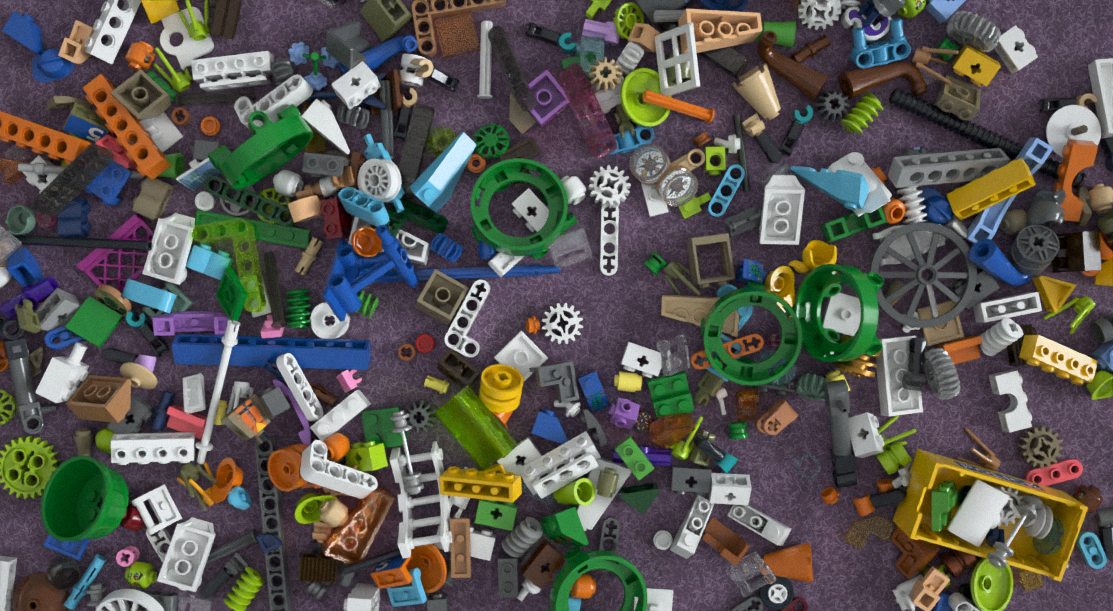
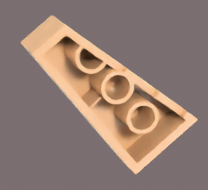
[678,9,762,54]

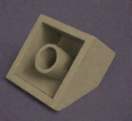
[111,69,172,120]
[414,269,469,326]

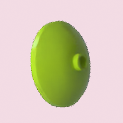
[620,68,672,127]
[970,558,1013,611]

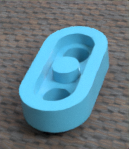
[227,486,252,510]
[1076,531,1107,569]

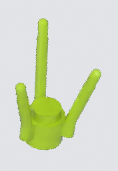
[178,0,210,41]
[153,47,193,92]
[1043,295,1096,335]
[878,415,916,450]
[669,416,703,460]

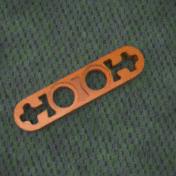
[690,334,764,370]

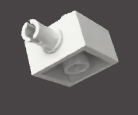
[35,342,89,403]

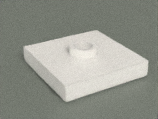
[822,293,861,337]
[494,330,548,381]

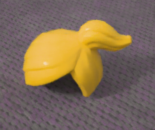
[788,240,837,274]

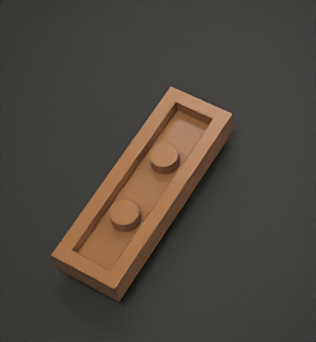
[450,517,471,578]

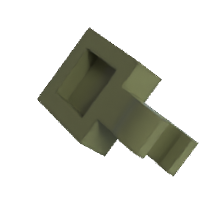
[614,104,634,138]
[15,298,42,333]
[693,370,724,407]
[689,430,715,467]

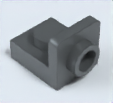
[338,558,357,587]

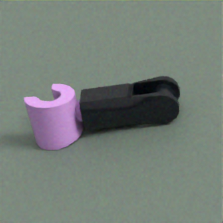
[102,348,157,373]

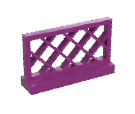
[76,214,154,292]

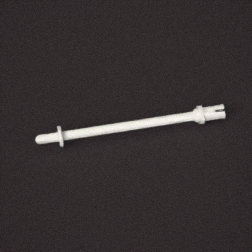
[195,320,240,464]

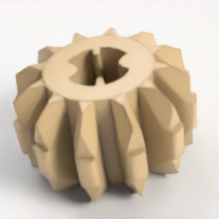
[589,57,622,92]

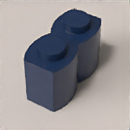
[57,198,91,237]

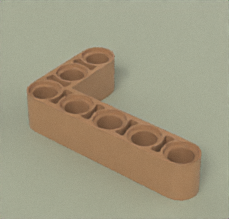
[412,0,506,58]

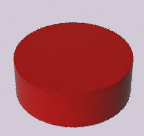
[415,334,435,353]

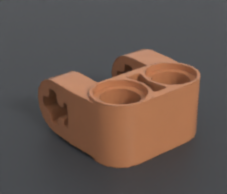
[755,399,798,435]

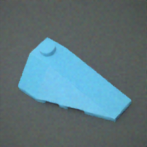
[409,131,476,213]
[790,166,870,210]

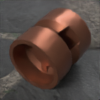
[939,549,978,578]

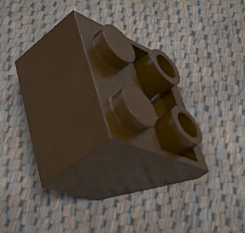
[1052,231,1102,273]

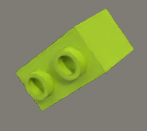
[345,441,388,472]

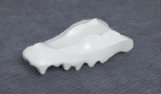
[872,224,946,266]

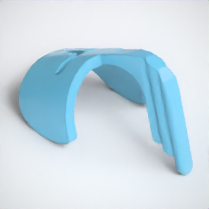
[717,284,754,332]

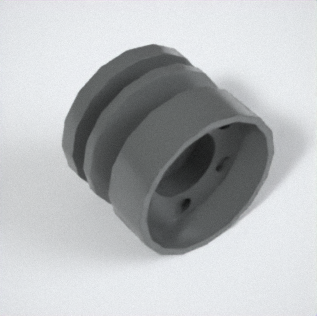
[1008,225,1060,275]

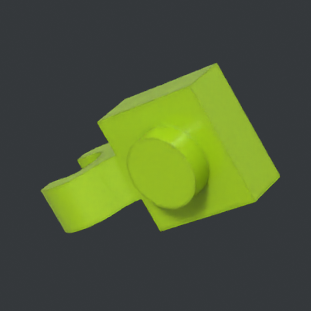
[585,0,613,20]
[676,192,712,219]

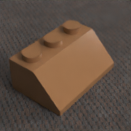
[65,375,131,423]

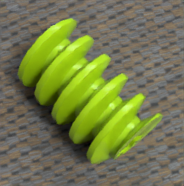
[840,92,884,134]
[223,566,265,611]

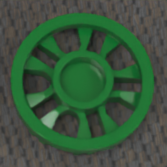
[474,123,509,159]

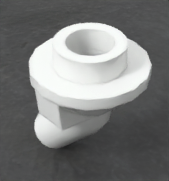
[714,134,740,154]
[554,400,581,417]
[517,578,540,601]

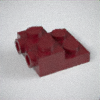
[320,198,353,240]

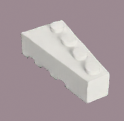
[348,217,430,266]

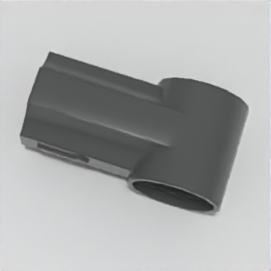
[138,592,178,611]

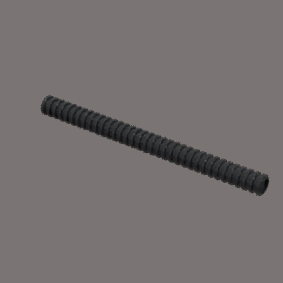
[889,87,1086,189]

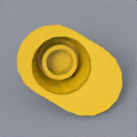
[765,266,795,312]

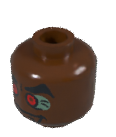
[1072,484,1103,513]

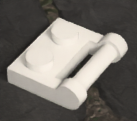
[131,484,182,536]

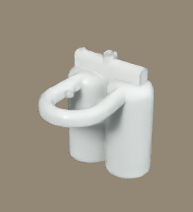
[892,574,923,611]

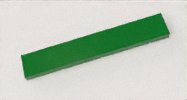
[195,210,311,248]

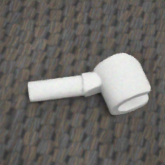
[716,387,728,415]

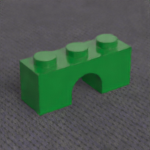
[820,207,887,243]

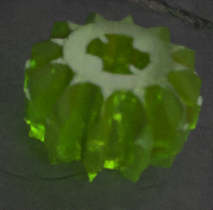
[426,126,458,158]

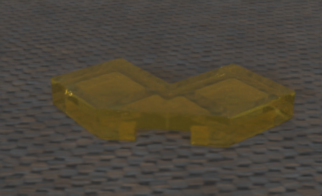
[843,515,896,549]

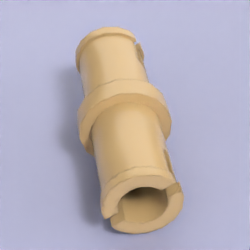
[295,236,324,276]

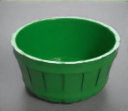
[41,455,129,542]

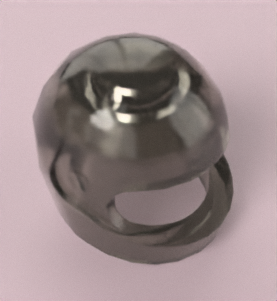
[46,556,80,590]

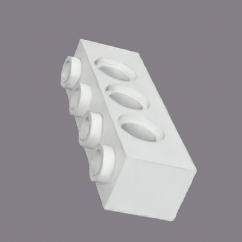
[84,0,141,64]

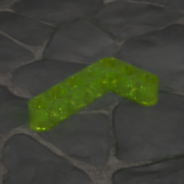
[192,218,266,313]

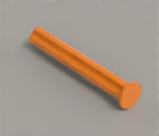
[642,90,715,123]

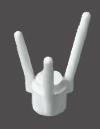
[226,381,254,414]

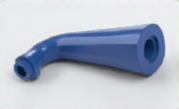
[336,35,418,76]
[968,239,1034,286]

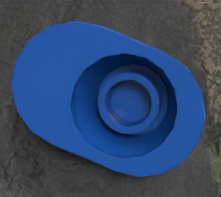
[32,48,75,83]
[918,187,954,226]

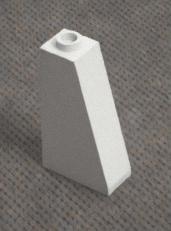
[576,457,631,531]

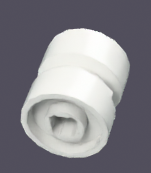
[399,54,426,87]

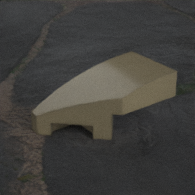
[507,93,536,134]
[46,96,92,112]
[1076,187,1092,227]
[28,346,44,380]

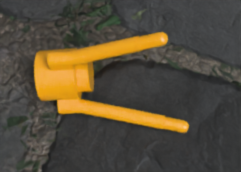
[177,462,215,507]

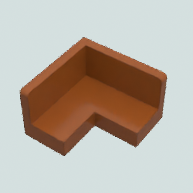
[701,517,750,566]
[890,527,940,580]

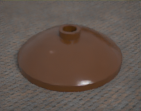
[11,572,69,611]

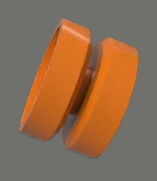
[267,443,311,492]

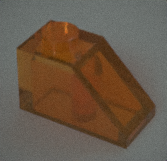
[647,413,695,449]

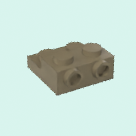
[936,74,981,121]

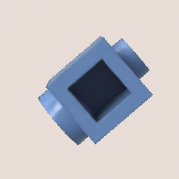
[1091,341,1113,371]

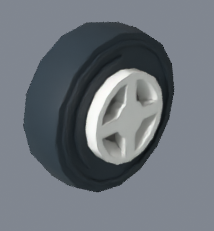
[759,575,794,610]

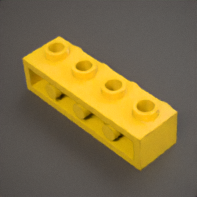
[947,158,1036,220]
[1019,335,1098,385]
[439,466,522,503]

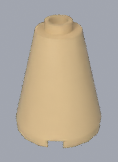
[732,63,781,120]

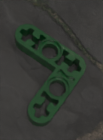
[385,199,448,237]

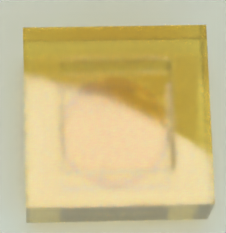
[1017,569,1044,591]

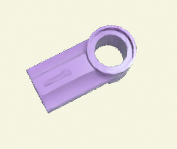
[582,19,621,46]

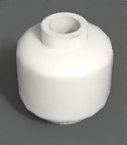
[273,170,304,197]
[560,176,586,205]

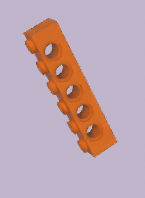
[83,74,171,180]
[0,111,93,166]

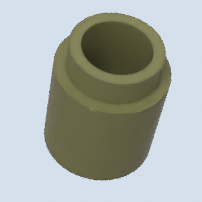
[596,467,619,498]

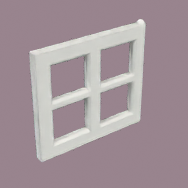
[655,22,700,96]

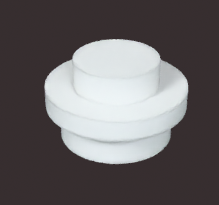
[653,530,673,550]

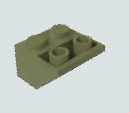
[360,0,413,43]

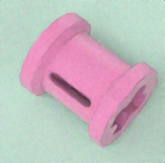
[116,546,140,567]

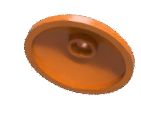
[398,538,447,593]

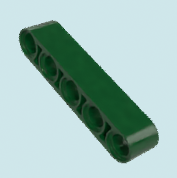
[205,176,297,226]

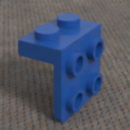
[78,152,132,206]

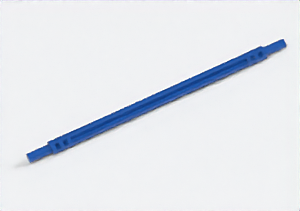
[371,264,560,283]

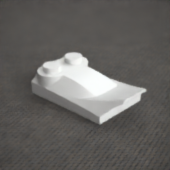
[828,152,892,217]
[759,175,805,245]
[142,213,195,285]
[157,517,216,592]

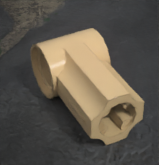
[671,149,705,171]

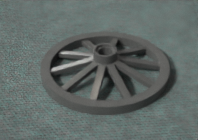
[869,223,977,328]

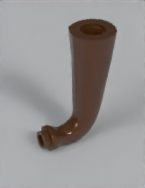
[757,31,829,102]
[838,62,927,99]

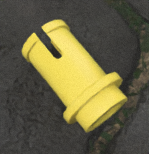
[424,375,450,394]
[214,400,229,425]

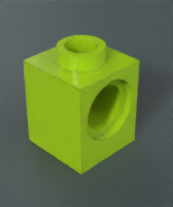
[703,146,726,176]

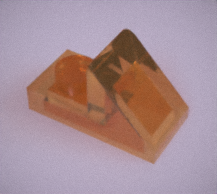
[0,158,29,184]
[735,389,759,421]

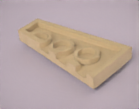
[661,295,739,337]

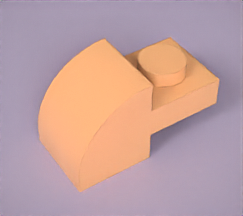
[58,20,94,64]
[288,195,325,223]
[911,566,950,611]

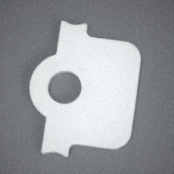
[160,7,214,70]

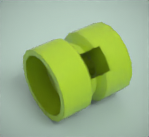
[875,440,913,475]

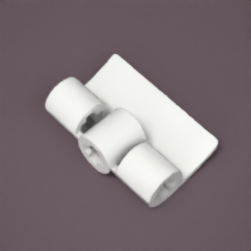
[947,479,1010,547]

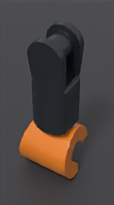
[852,487,907,516]

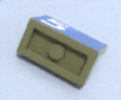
[62,102,109,144]

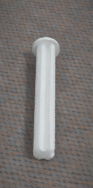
[477,21,493,99]

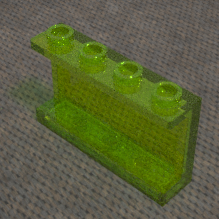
[435,385,518,471]

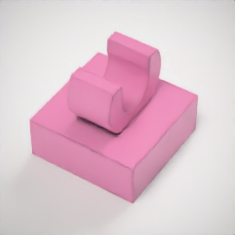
[261,315,284,339]
[336,369,362,393]

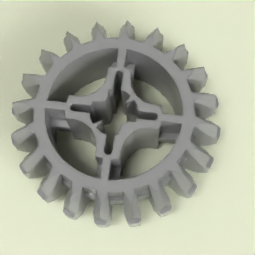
[946,11,1001,52]
[924,348,960,400]

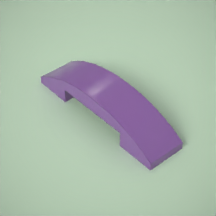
[152,311,233,336]
[273,379,314,446]

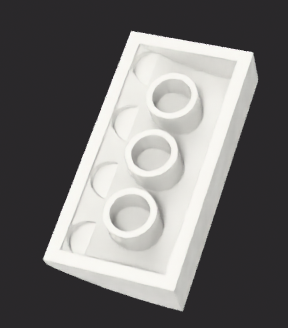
[876,336,923,416]

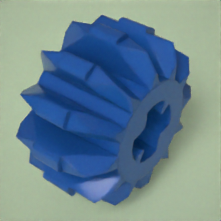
[429,233,463,262]

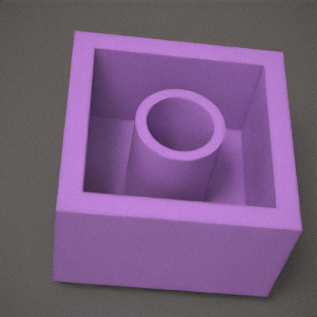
[517,70,572,128]

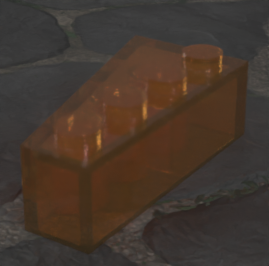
[321,486,395,565]

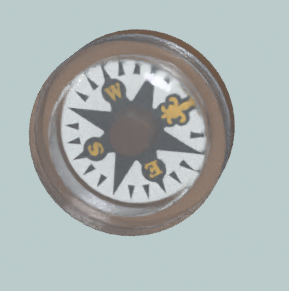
[629,144,671,186]
[656,165,698,207]

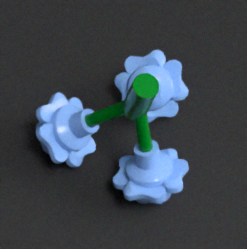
[288,42,339,91]

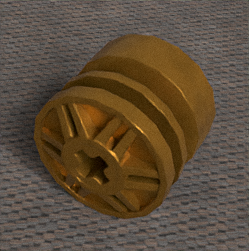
[834,335,882,377]

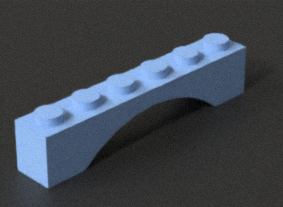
[965,137,1054,244]

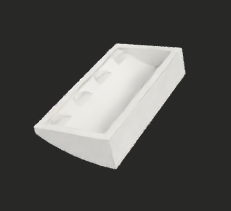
[1088,58,1113,139]

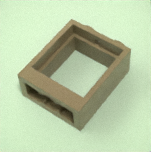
[686,233,735,288]

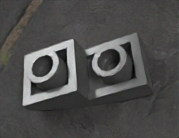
[580,408,608,446]

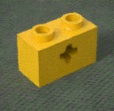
[952,43,1001,87]

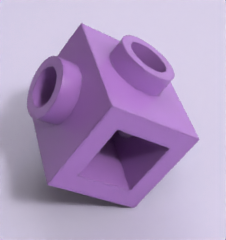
[608,397,640,430]

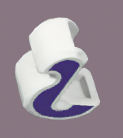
[841,6,891,43]

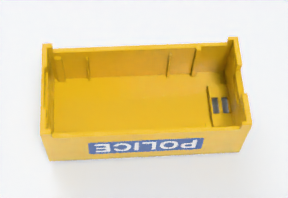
[893,449,1088,582]

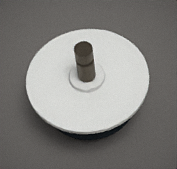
[1045,105,1101,158]

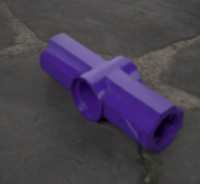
[0,277,60,318]
[612,445,671,466]

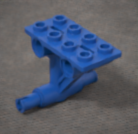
[323,225,419,322]

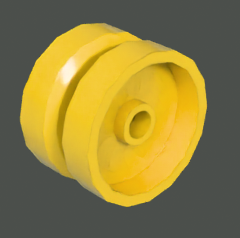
[478,364,524,413]

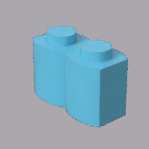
[186,243,234,280]

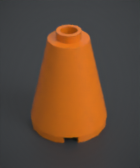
[760,543,814,582]

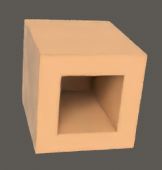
[628,23,661,52]

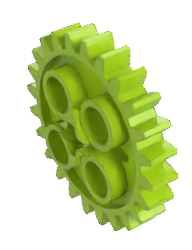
[0,436,61,499]

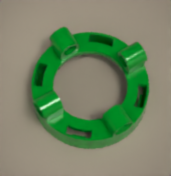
[207,104,314,190]
[470,158,568,259]
[794,264,884,362]
[700,282,802,385]
[547,548,647,611]

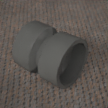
[1090,313,1113,344]

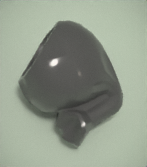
[1027,189,1066,229]

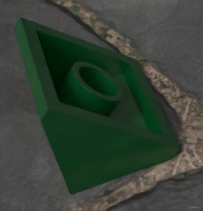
[619,482,660,515]

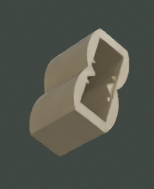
[132,177,174,221]

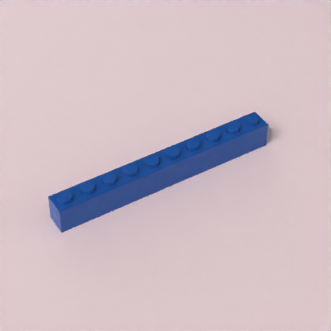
[171,334,371,371]

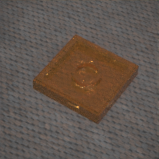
[434,11,480,59]

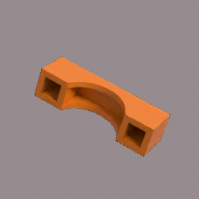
[1053,139,1098,222]

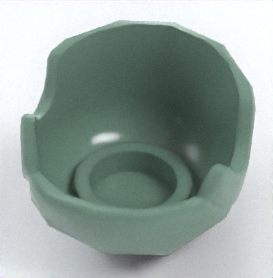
[5,205,36,235]

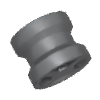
[306,581,330,601]

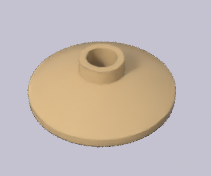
[120,362,158,389]

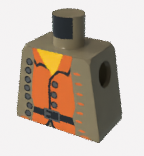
[221,394,270,444]

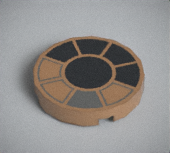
[94,285,132,316]

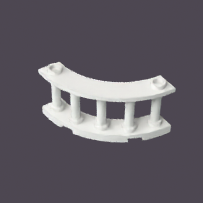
[389,441,452,558]

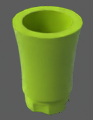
[553,478,595,506]

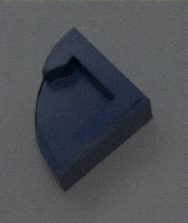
[256,533,283,554]

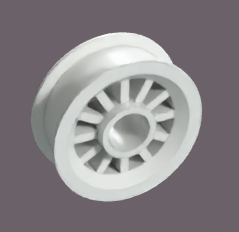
[358,159,401,202]

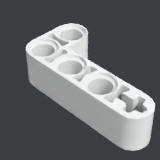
[234,74,313,129]
[444,280,490,357]
[300,440,378,499]

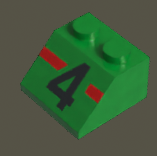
[541,507,589,549]

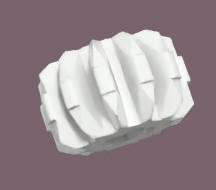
[614,41,644,76]

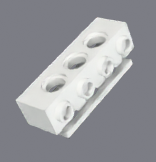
[191,51,274,92]
[518,431,601,499]

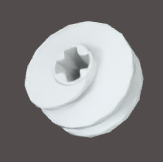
[1021,505,1053,539]

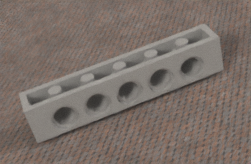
[888,148,1010,188]

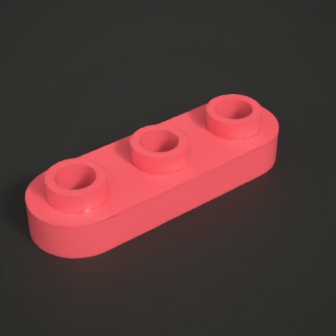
[1024,458,1083,486]

